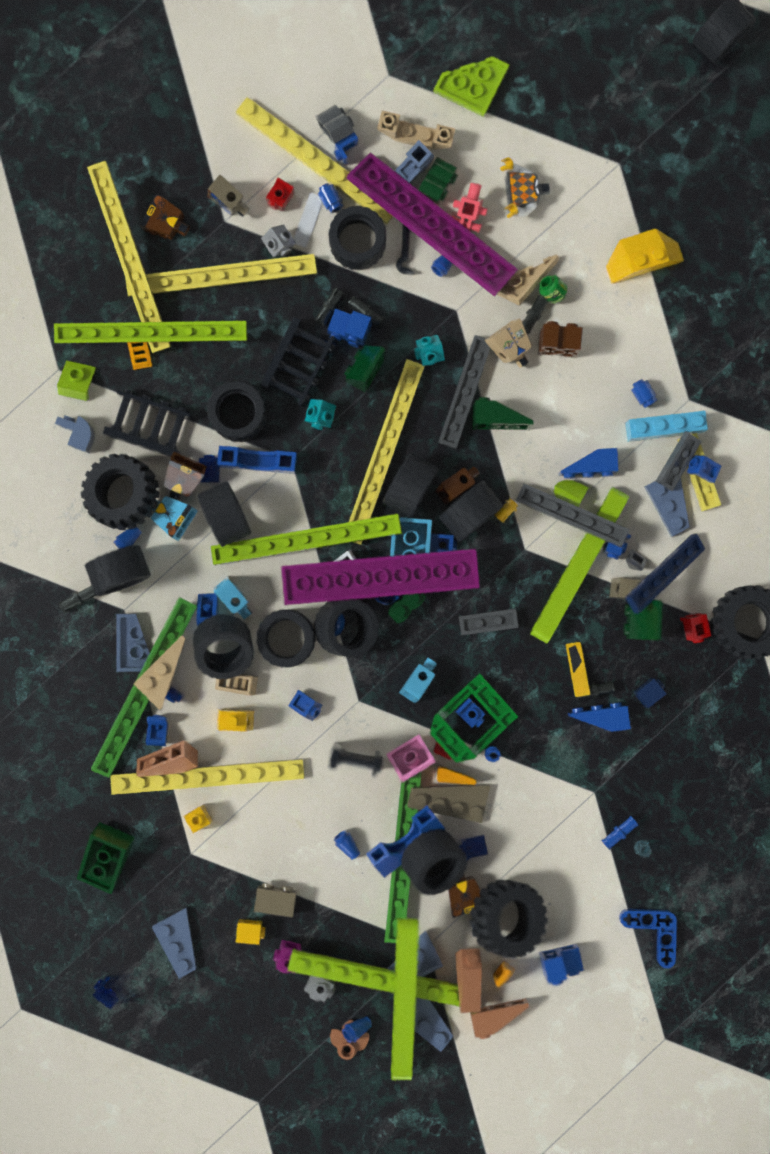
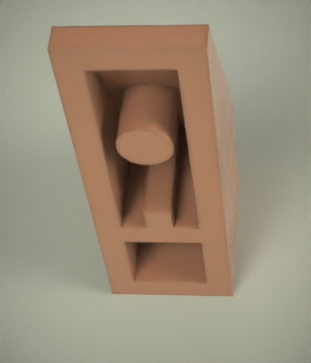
[136,740,198,777]
[455,949,482,1013]
[470,998,529,1039]

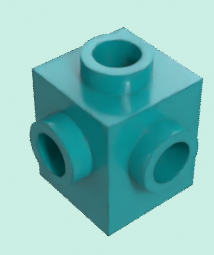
[414,335,445,366]
[305,399,336,430]

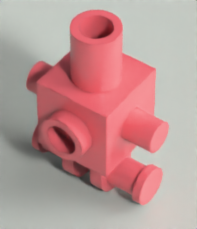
[452,182,488,233]

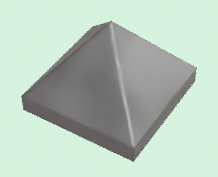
[626,549,647,571]

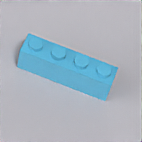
[625,411,708,442]

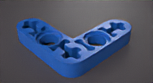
[619,909,677,969]

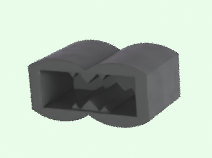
[315,105,354,144]

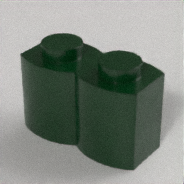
[419,157,458,204]
[388,593,425,624]

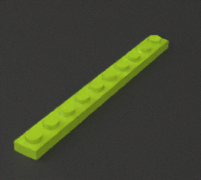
[54,321,247,343]
[211,514,402,565]
[288,950,482,1007]

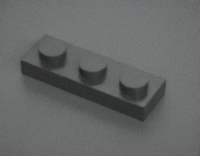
[656,431,702,491]
[459,609,519,635]

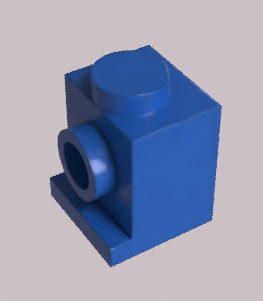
[429,534,457,553]
[603,534,631,560]
[455,698,485,728]

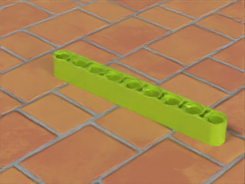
[530,487,630,644]
[391,918,419,1080]

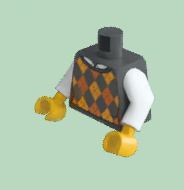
[500,157,550,218]

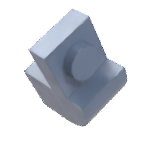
[395,140,434,184]
[55,416,95,453]

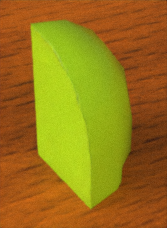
[554,480,588,507]

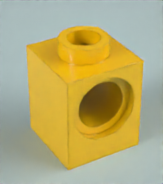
[183,805,213,833]
[236,919,265,945]

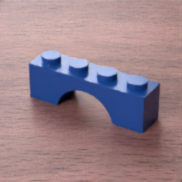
[217,446,297,474]
[366,806,446,878]

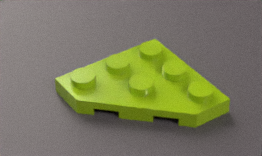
[433,56,509,117]

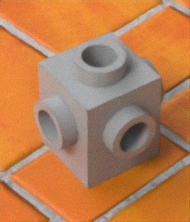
[261,224,296,257]
[304,976,336,1002]

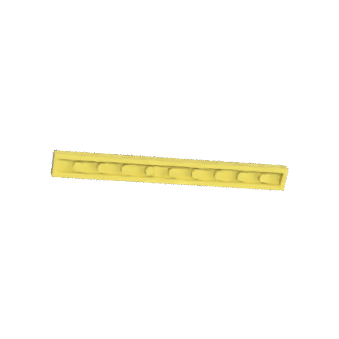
[236,97,393,225]
[87,161,171,353]
[125,254,317,297]
[349,359,424,545]
[110,759,305,795]

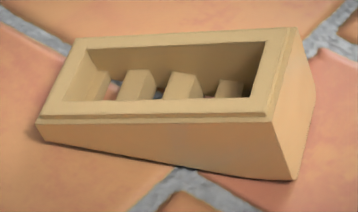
[215,674,258,696]

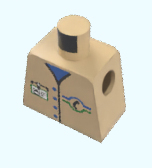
[485,318,531,368]

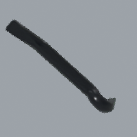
[396,224,414,275]

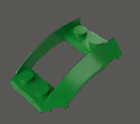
[430,674,518,763]

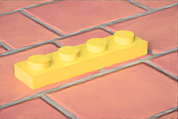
[677,433,721,512]

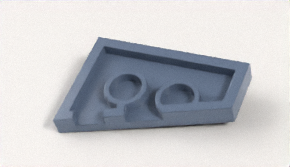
[645,478,689,537]
[116,614,150,672]
[152,907,197,978]
[387,930,443,993]
[414,998,453,1052]

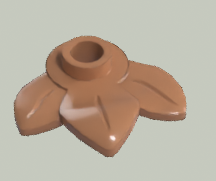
[330,1019,369,1060]

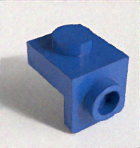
[333,132,358,165]
[146,715,168,746]

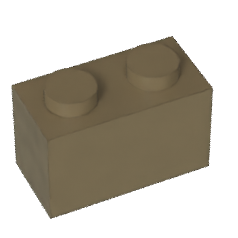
[254,883,297,917]

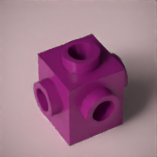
[273,939,301,974]

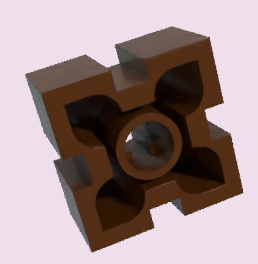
[538,321,583,358]

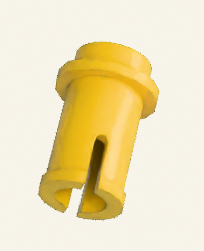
[494,498,518,523]

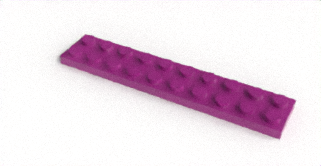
[346,152,518,297]
[281,549,480,605]

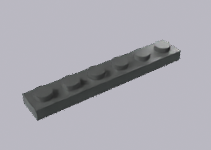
[438,335,490,449]
[516,484,630,548]

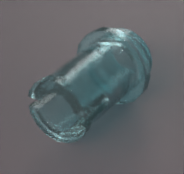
[634,840,652,857]

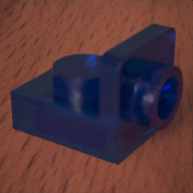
[199,455,220,483]
[166,686,185,703]
[459,834,488,860]
[92,976,118,1010]

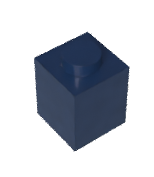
[633,678,666,708]

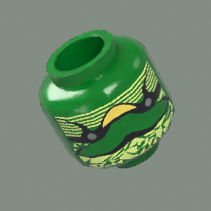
[539,275,568,304]

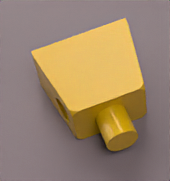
[217,709,254,732]

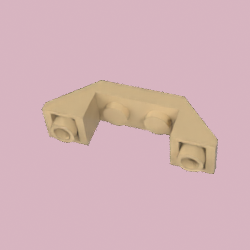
[377,110,456,150]

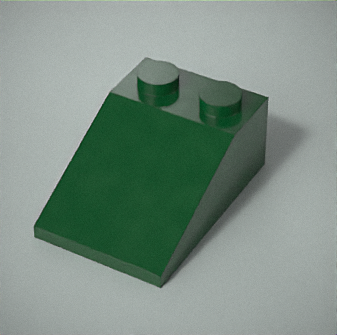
[344,345,385,393]
[473,397,534,430]
[623,600,662,640]
[76,822,135,894]

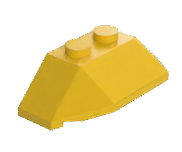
[606,229,684,284]

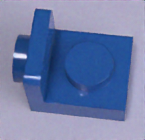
[687,455,722,483]
[288,690,323,721]

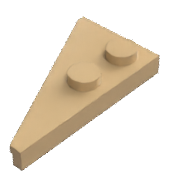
[497,254,559,306]
[134,636,185,710]

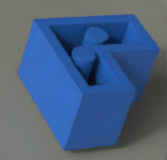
[327,309,371,348]
[539,944,584,986]

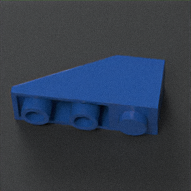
[558,448,619,479]
[567,702,631,732]

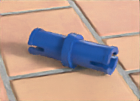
[485,746,500,762]
[601,816,638,850]

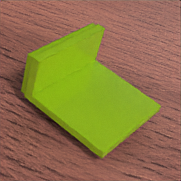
[57,361,96,401]

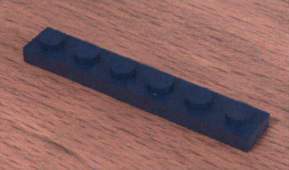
[625,533,705,614]

